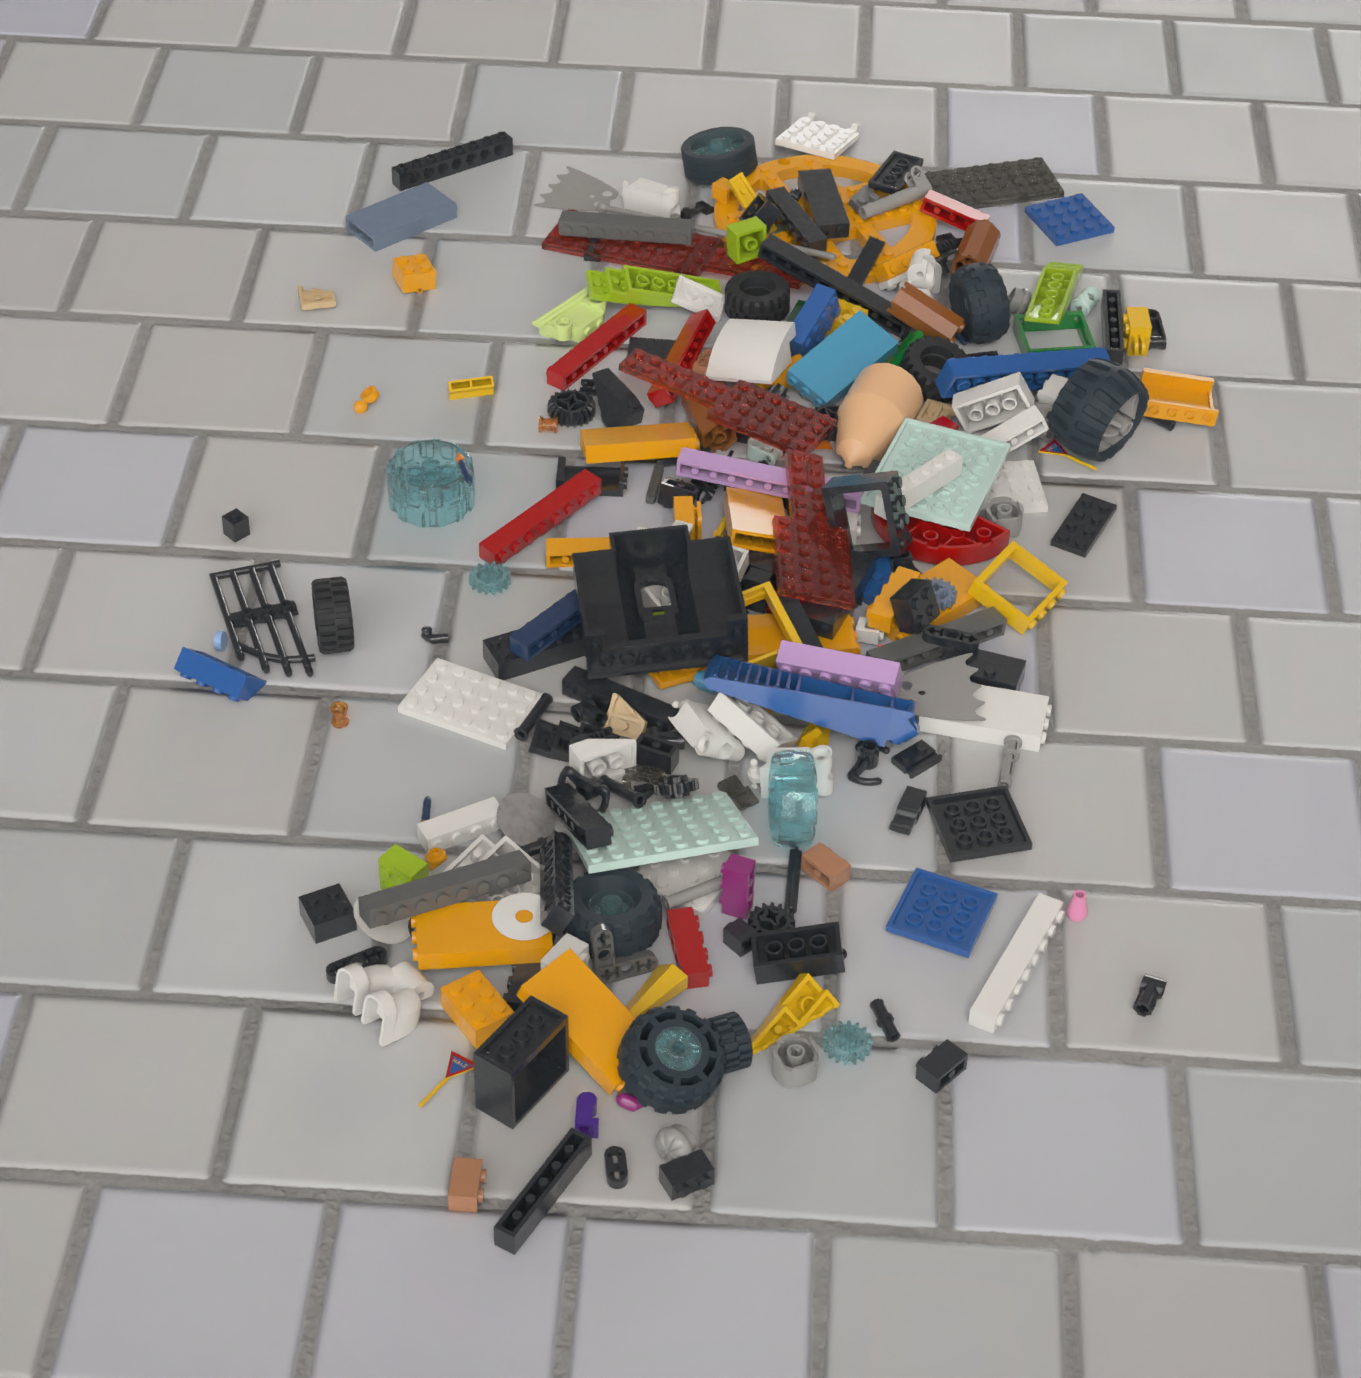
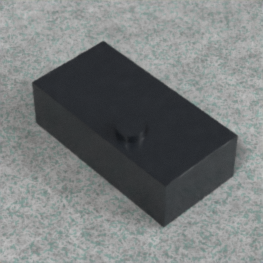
[941,647,1027,691]
[751,921,845,985]

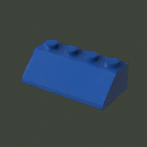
[174,647,267,702]

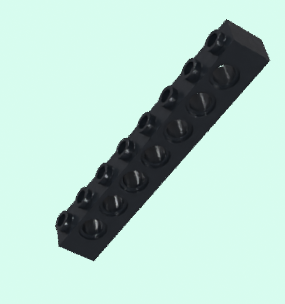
[391,131,513,191]
[540,830,575,936]

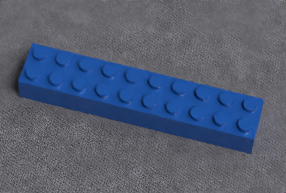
[935,347,1111,398]

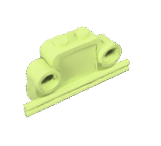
[532,287,607,343]

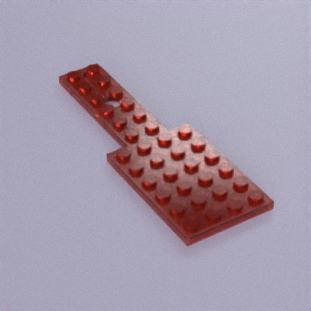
[618,348,837,460]
[772,449,856,611]

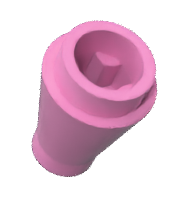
[1066,890,1088,922]

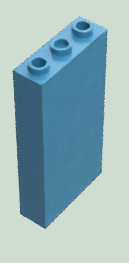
[786,310,899,407]

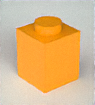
[712,177,737,205]

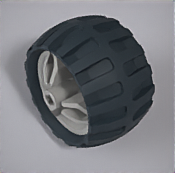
[1049,358,1149,462]

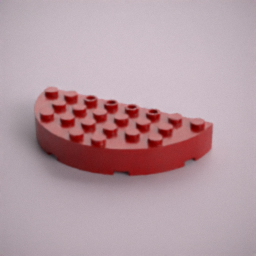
[871,507,1010,566]

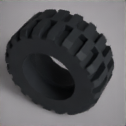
[725,270,790,321]
[900,336,967,403]
[311,576,354,654]

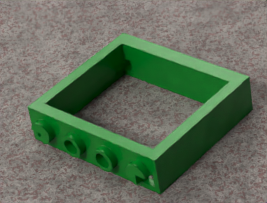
[1013,310,1096,353]

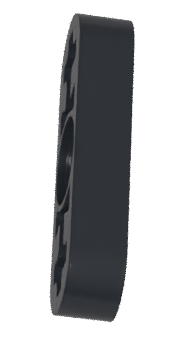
[922,625,980,652]
[326,946,387,984]

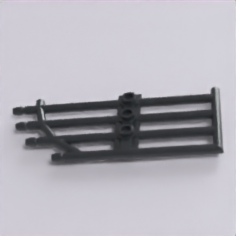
[209,560,316,677]

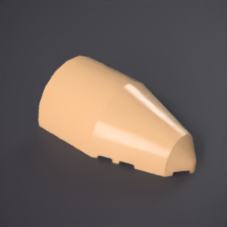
[836,363,923,469]

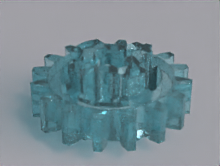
[469,561,511,595]
[822,1020,873,1065]

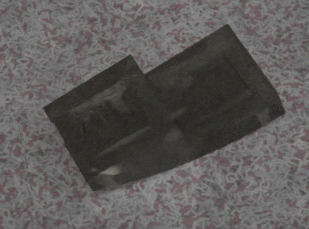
[717,774,759,811]

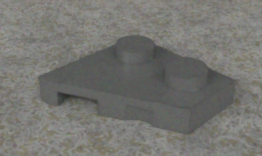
[848,185,881,213]

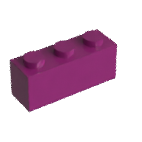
[719,853,756,920]

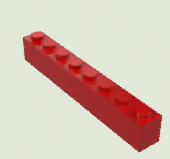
[546,303,647,391]
[647,309,716,408]
[479,469,601,568]

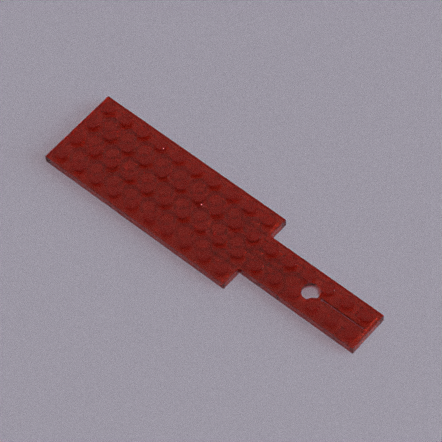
[541,209,803,289]

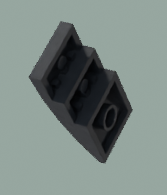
[528,719,620,763]

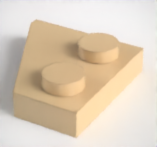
[297,286,336,310]
[916,399,956,423]
[603,693,648,740]

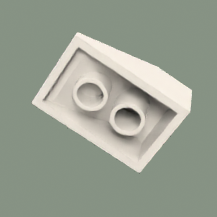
[569,739,637,779]

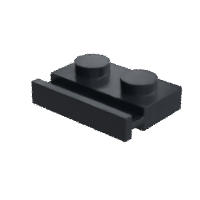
[891,739,942,779]

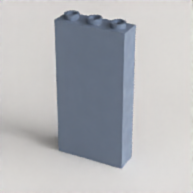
[346,182,457,252]

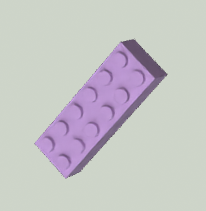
[776,640,903,698]

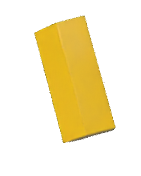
[447,376,494,400]

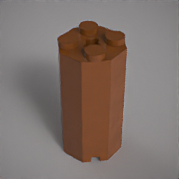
[951,219,1001,275]
[887,281,965,344]
[680,378,737,453]

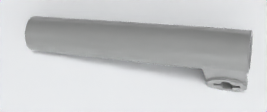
[858,166,932,220]

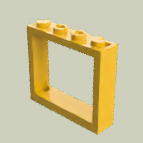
[967,541,1068,635]
[742,581,803,667]

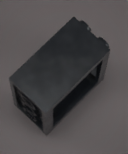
[821,470,913,558]
[473,995,569,1129]

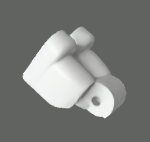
[898,248,942,298]
[333,961,434,1047]

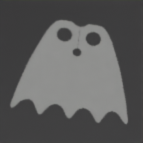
[533,166,619,211]
[898,653,987,721]

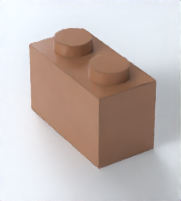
[801,842,851,892]
[448,1157,487,1212]

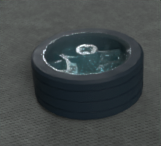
[681,127,758,185]

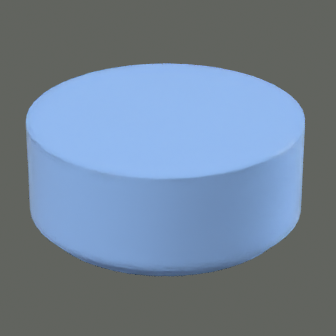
[213,631,227,651]

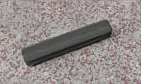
[646,464,664,504]

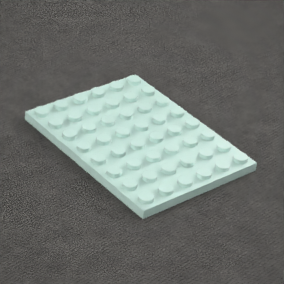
[861,417,1011,532]
[563,791,759,874]

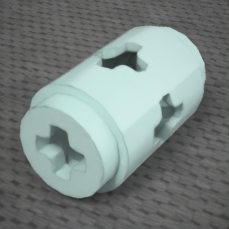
[1070,287,1101,316]

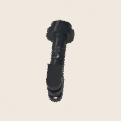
[680,200,714,219]

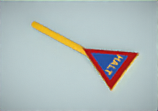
[1038,439,1097,471]
[418,1051,474,1108]

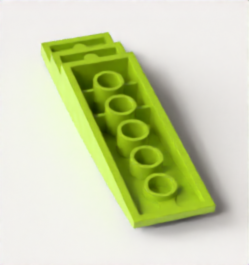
[1024,261,1083,324]
[585,265,725,307]

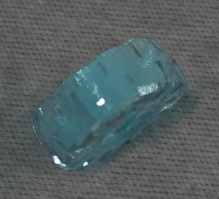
[768,750,818,848]

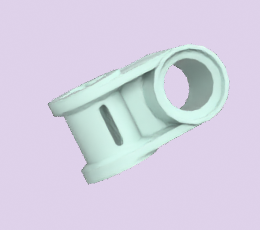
[746,437,783,466]

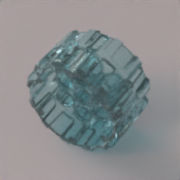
[386,438,475,528]

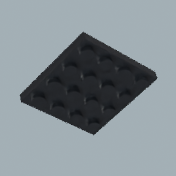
[926,785,1033,863]

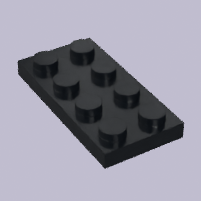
[868,151,924,195]
[1051,493,1117,558]

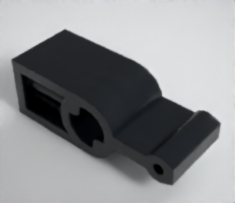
[889,785,927,835]

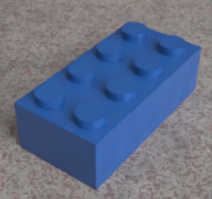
[789,283,841,357]

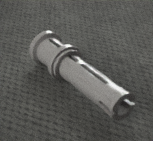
[998,735,1022,789]

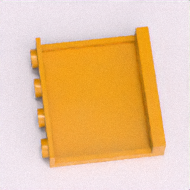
[1140,368,1219,427]

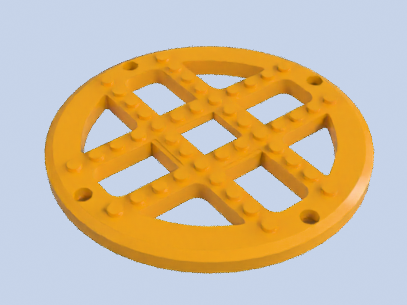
[714,155,937,286]

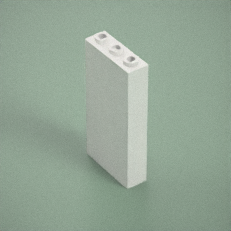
[919,685,1052,752]

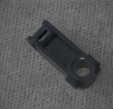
[1148,309,1166,350]

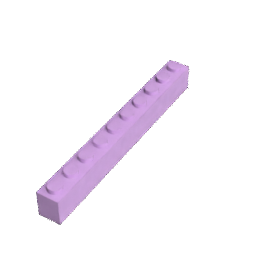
[676,447,864,513]

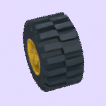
[707,1011,753,1074]

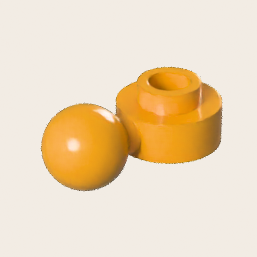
[353,386,379,414]

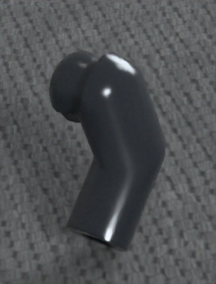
[421,626,449,644]

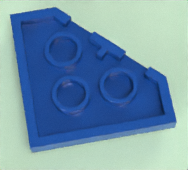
[862,557,891,605]

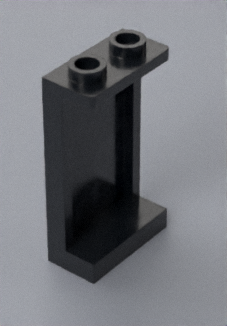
[556,457,628,497]

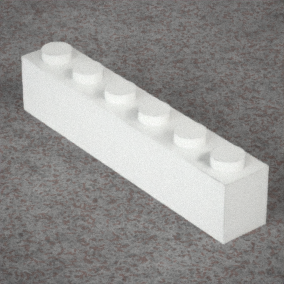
[874,449,963,520]

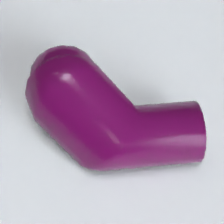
[616,1092,644,1112]

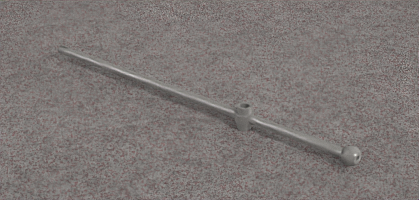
[597,201,836,260]

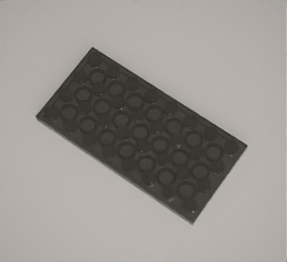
[925,157,1065,209]

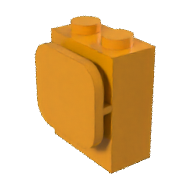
[673,496,702,540]

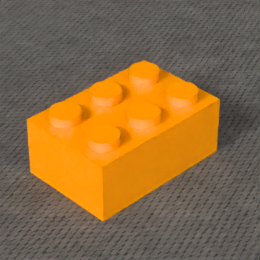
[440,969,514,1049]

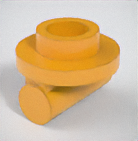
[425,848,448,871]

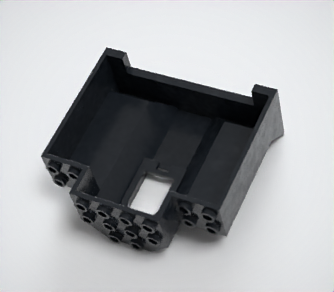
[572,524,748,680]

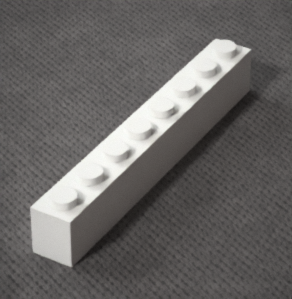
[968,893,1065,1034]

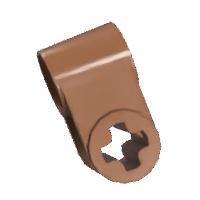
[692,348,712,378]

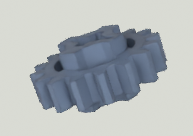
[925,577,957,611]

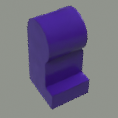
[575,1092,599,1138]

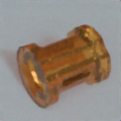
[538,416,558,433]
[330,701,349,729]

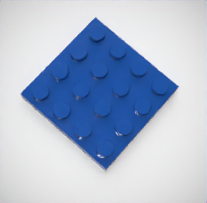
[1024,193,1115,246]
[886,867,998,958]

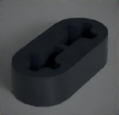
[604,1146,628,1189]

